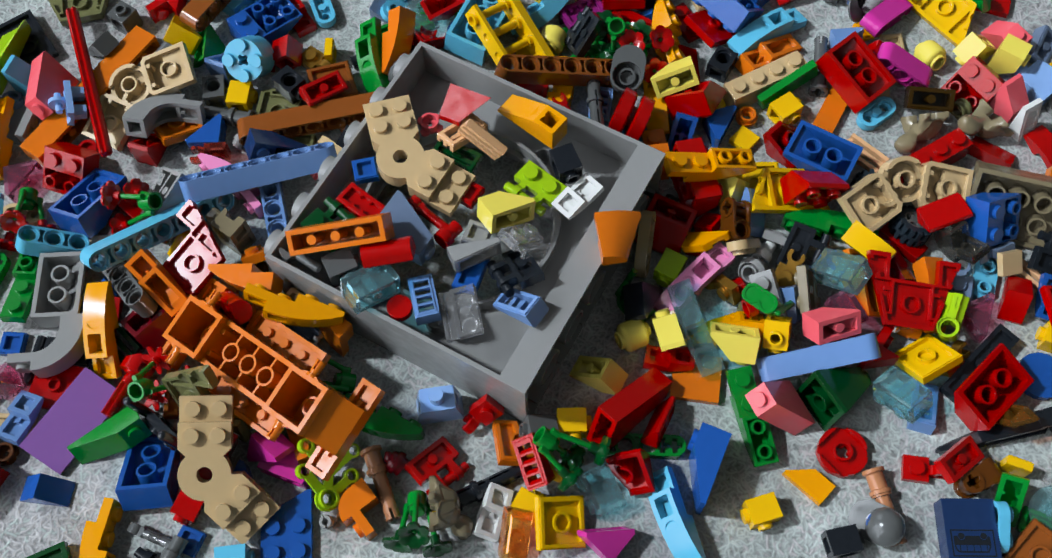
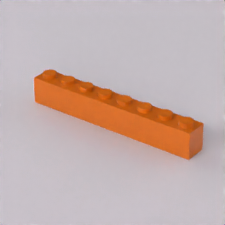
[20,25,160,166]

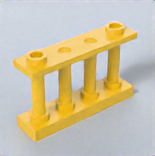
[465,0,554,84]

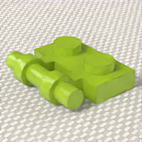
[503,160,567,217]

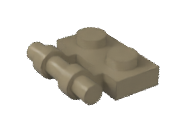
[794,265,821,314]

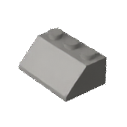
[30,251,86,328]

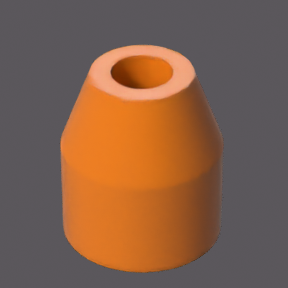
[895,327,923,340]

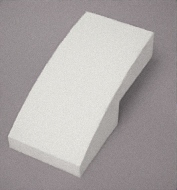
[551,172,605,220]
[472,482,514,542]

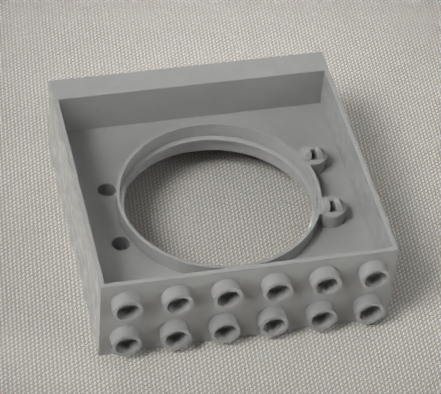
[264,41,666,422]

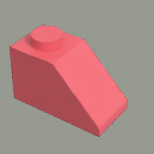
[980,20,1033,48]
[989,73,1029,124]
[802,307,862,345]

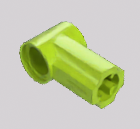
[936,292,970,343]

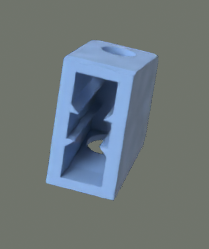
[1014,60,1052,106]
[416,385,464,425]

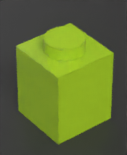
[653,248,688,287]

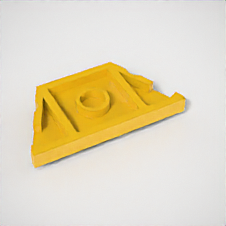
[908,0,977,47]
[751,167,830,214]

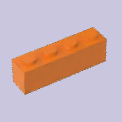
[285,212,395,256]

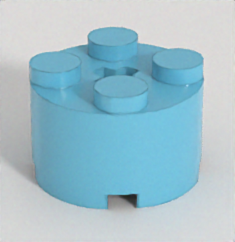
[222,35,275,83]

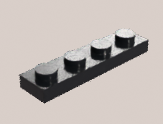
[939,323,1020,403]

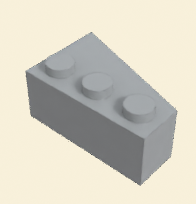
[137,166,185,245]

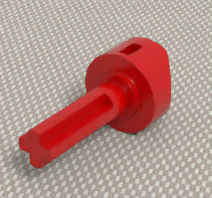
[101,353,155,418]

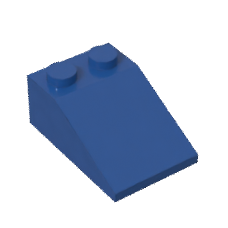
[782,119,863,182]
[47,168,128,239]
[687,422,732,515]
[115,434,180,511]

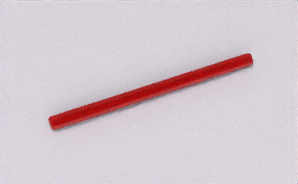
[66,7,113,158]

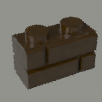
[903,86,956,112]

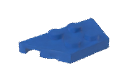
[260,489,313,558]

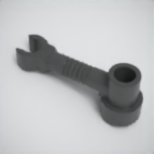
[126,521,188,558]

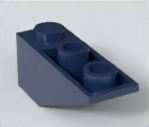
[244,128,307,160]

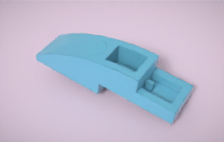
[508,0,569,35]
[726,7,808,57]
[648,466,706,558]

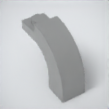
[122,93,206,138]
[6,313,85,379]

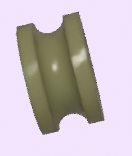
[950,98,972,120]

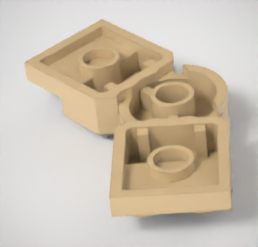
[81,41,197,152]
[363,95,476,217]
[836,156,974,232]
[177,394,281,544]

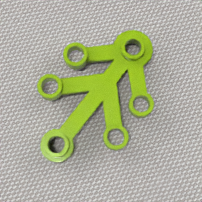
[295,438,361,512]

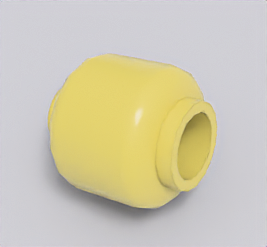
[541,24,567,56]
[913,40,946,71]
[614,320,651,352]

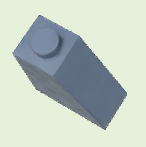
[380,190,435,266]

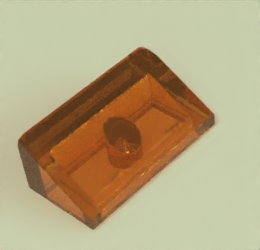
[996,404,1040,428]
[498,506,533,558]

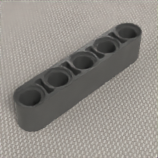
[93,249,158,318]

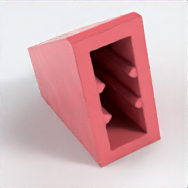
[25,50,79,120]
[744,380,816,435]

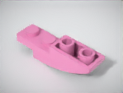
[197,153,264,219]
[653,241,736,315]

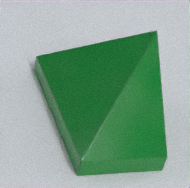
[193,24,226,68]
[994,471,1030,528]

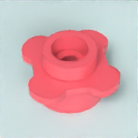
[417,112,443,137]

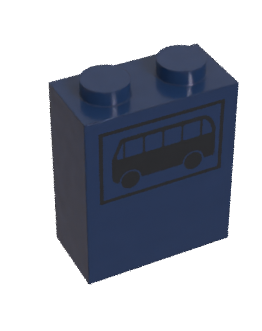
[933,498,1002,558]

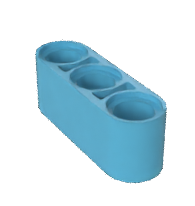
[15,225,90,257]

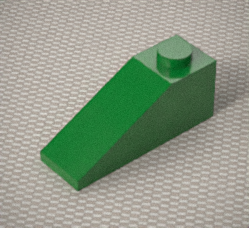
[67,407,153,465]

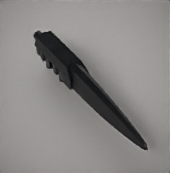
[935,407,1052,454]

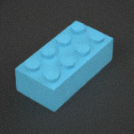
[444,0,508,66]

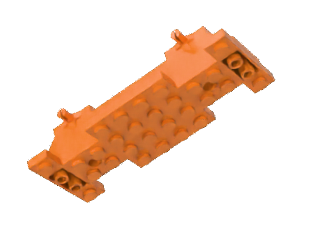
[162,278,386,481]

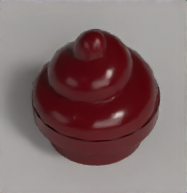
[384,451,410,476]

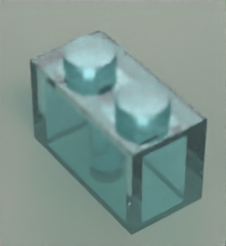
[810,247,873,296]
[340,264,400,315]
[872,365,933,424]
[575,459,627,520]

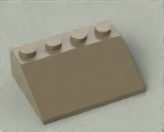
[958,161,1052,249]

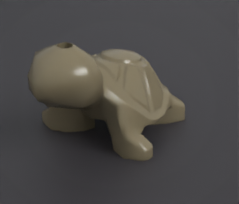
[957,98,1014,139]
[894,111,950,154]
[428,475,474,540]

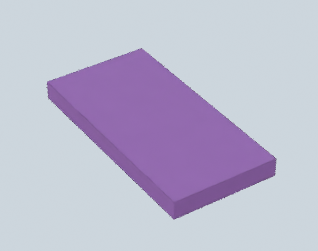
[19,367,116,475]

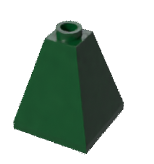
[797,367,872,432]

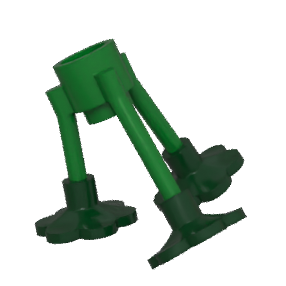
[596,10,652,59]
[532,426,611,492]
[382,490,453,558]

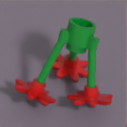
[127,346,190,411]

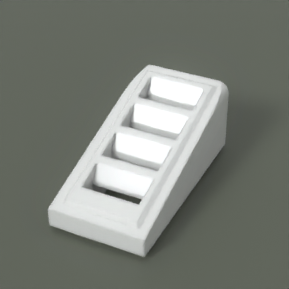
[1009,98,1043,142]

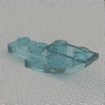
[667,278,725,378]

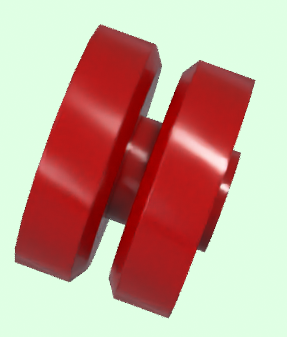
[608,87,655,140]

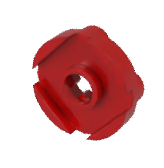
[815,427,868,479]

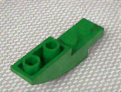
[355,17,390,93]
[780,209,879,241]
[0,239,51,323]
[725,365,779,467]
[339,392,425,441]

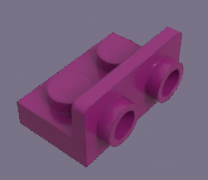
[559,0,604,29]

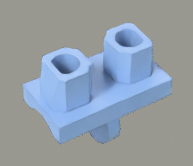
[48,80,87,126]

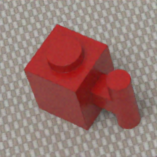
[271,34,303,72]

